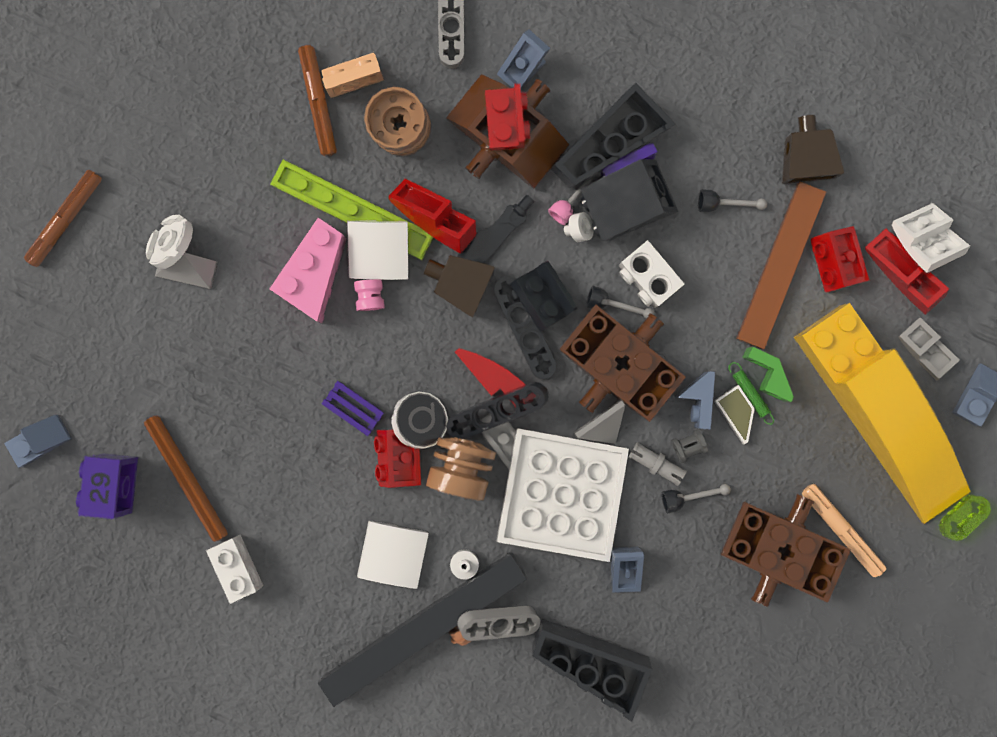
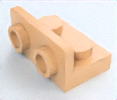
[322,53,384,98]

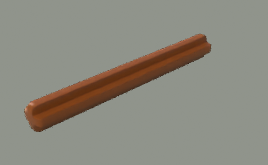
[144,416,228,542]

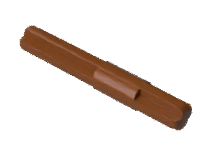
[298,45,337,156]
[24,170,102,267]

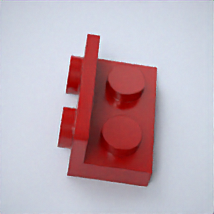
[485,83,530,151]
[810,226,869,292]
[374,430,421,488]

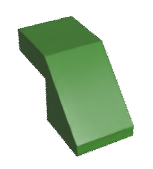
[742,347,793,402]

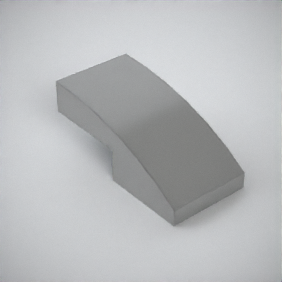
[898,317,960,381]

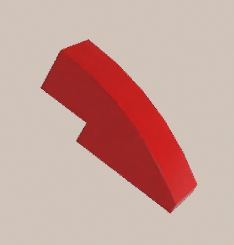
[388,178,476,254]
[865,229,949,315]
[455,348,536,407]

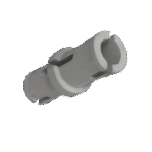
[628,442,687,486]

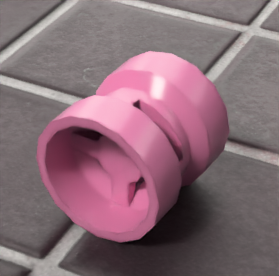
[354,279,385,311]

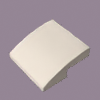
[892,203,970,273]
[347,220,408,280]
[357,521,429,589]

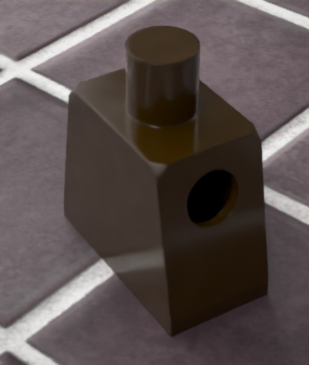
[782,115,844,184]
[423,255,495,317]

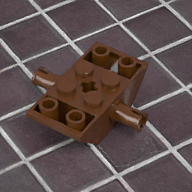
[446,74,569,189]
[559,304,686,422]
[720,494,851,607]

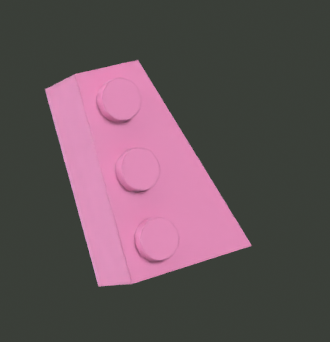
[270,218,347,323]

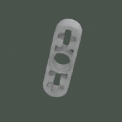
[438,0,465,69]
[457,606,541,641]

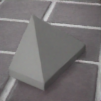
[155,253,218,289]
[573,400,625,444]

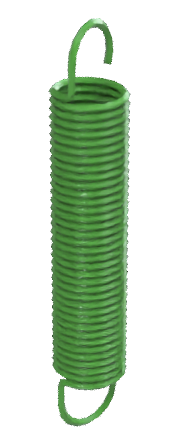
[729,362,774,425]

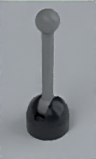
[698,189,767,212]
[586,286,654,318]
[662,484,731,514]

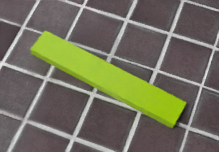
[270,159,434,261]

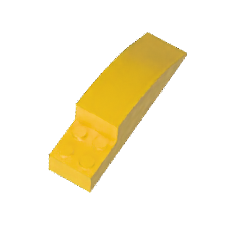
[794,303,971,524]

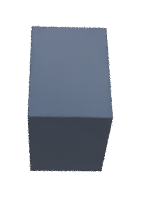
[611,547,644,593]

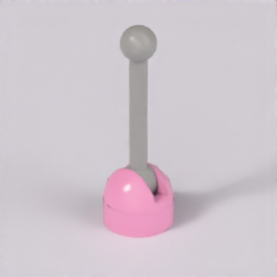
[548,170,601,225]

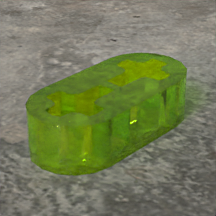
[939,495,991,541]

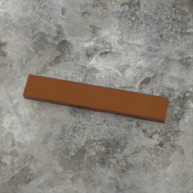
[736,181,826,350]

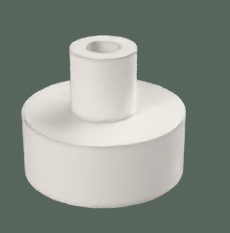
[564,212,594,242]
[450,549,479,579]

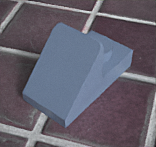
[497,29,551,89]
[952,364,997,427]
[674,371,715,429]
[4,415,72,468]

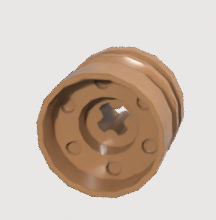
[364,87,431,156]
[426,437,496,501]

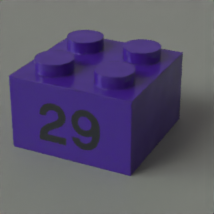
[76,454,138,519]

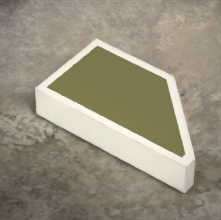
[714,385,755,444]

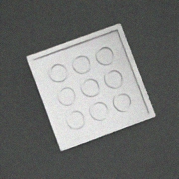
[496,428,629,562]

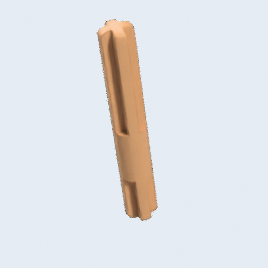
[802,484,886,577]

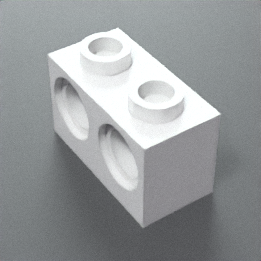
[618,240,684,308]
[206,535,263,604]

